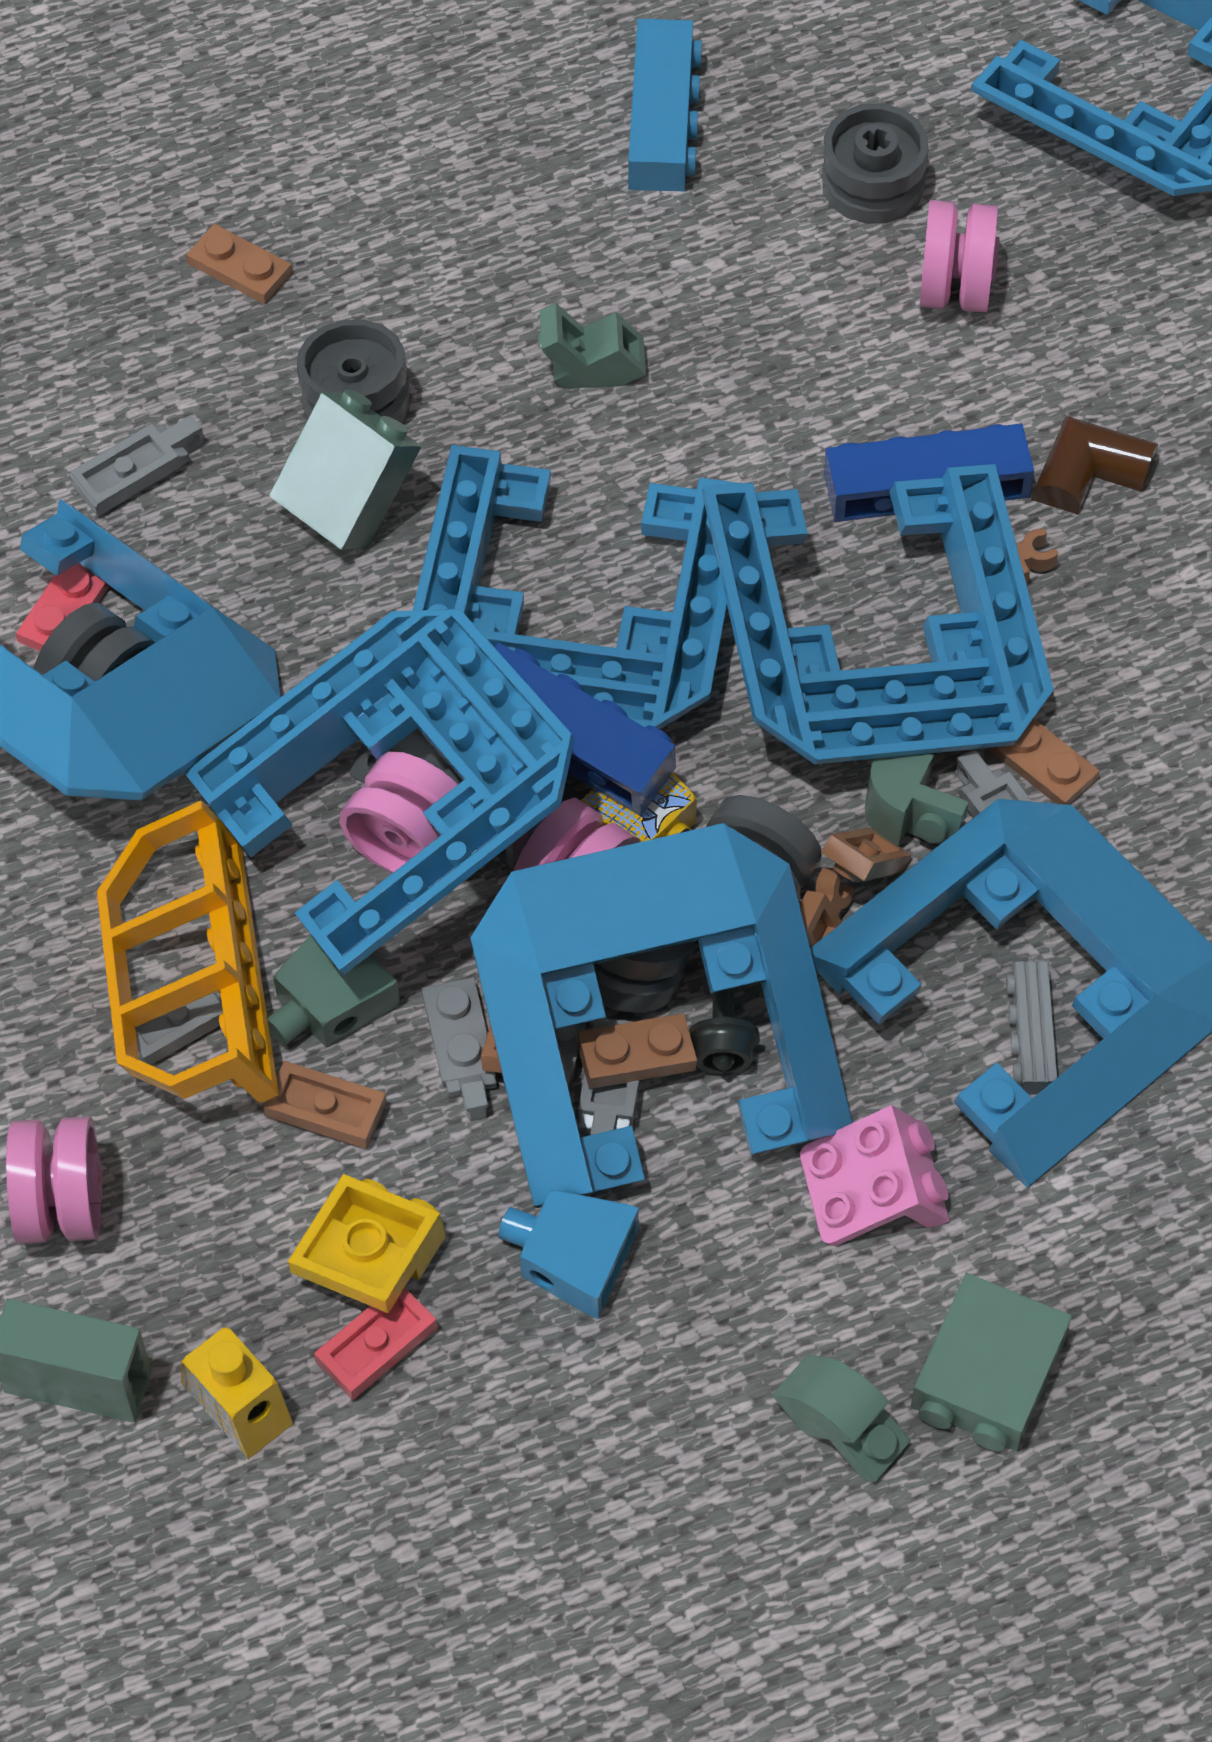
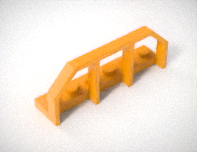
[97,800,279,1103]

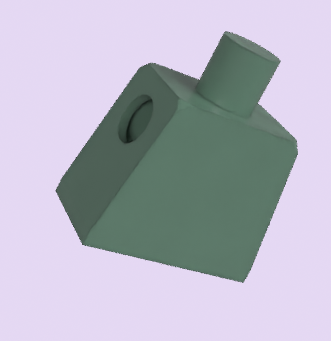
[268,935,400,1047]

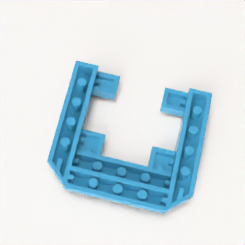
[971,0,1212,196]
[413,445,742,729]
[702,464,1054,764]
[0,499,281,801]
[184,609,575,976]
[810,799,1212,1188]
[470,823,853,1207]

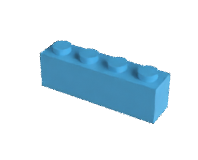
[628,19,702,192]

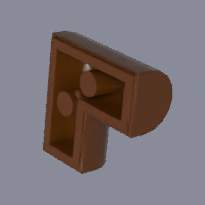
[1031,416,1158,515]

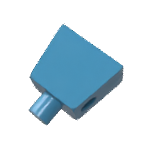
[498,1190,639,1319]

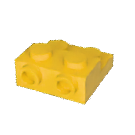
[287,1174,446,1314]

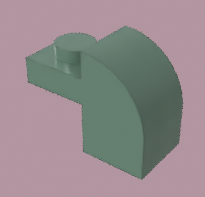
[538,303,646,389]
[864,754,969,847]
[772,1354,911,1482]

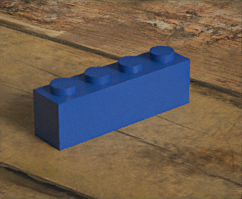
[824,423,1034,523]
[495,643,676,816]

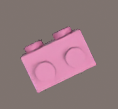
[800,1105,950,1246]

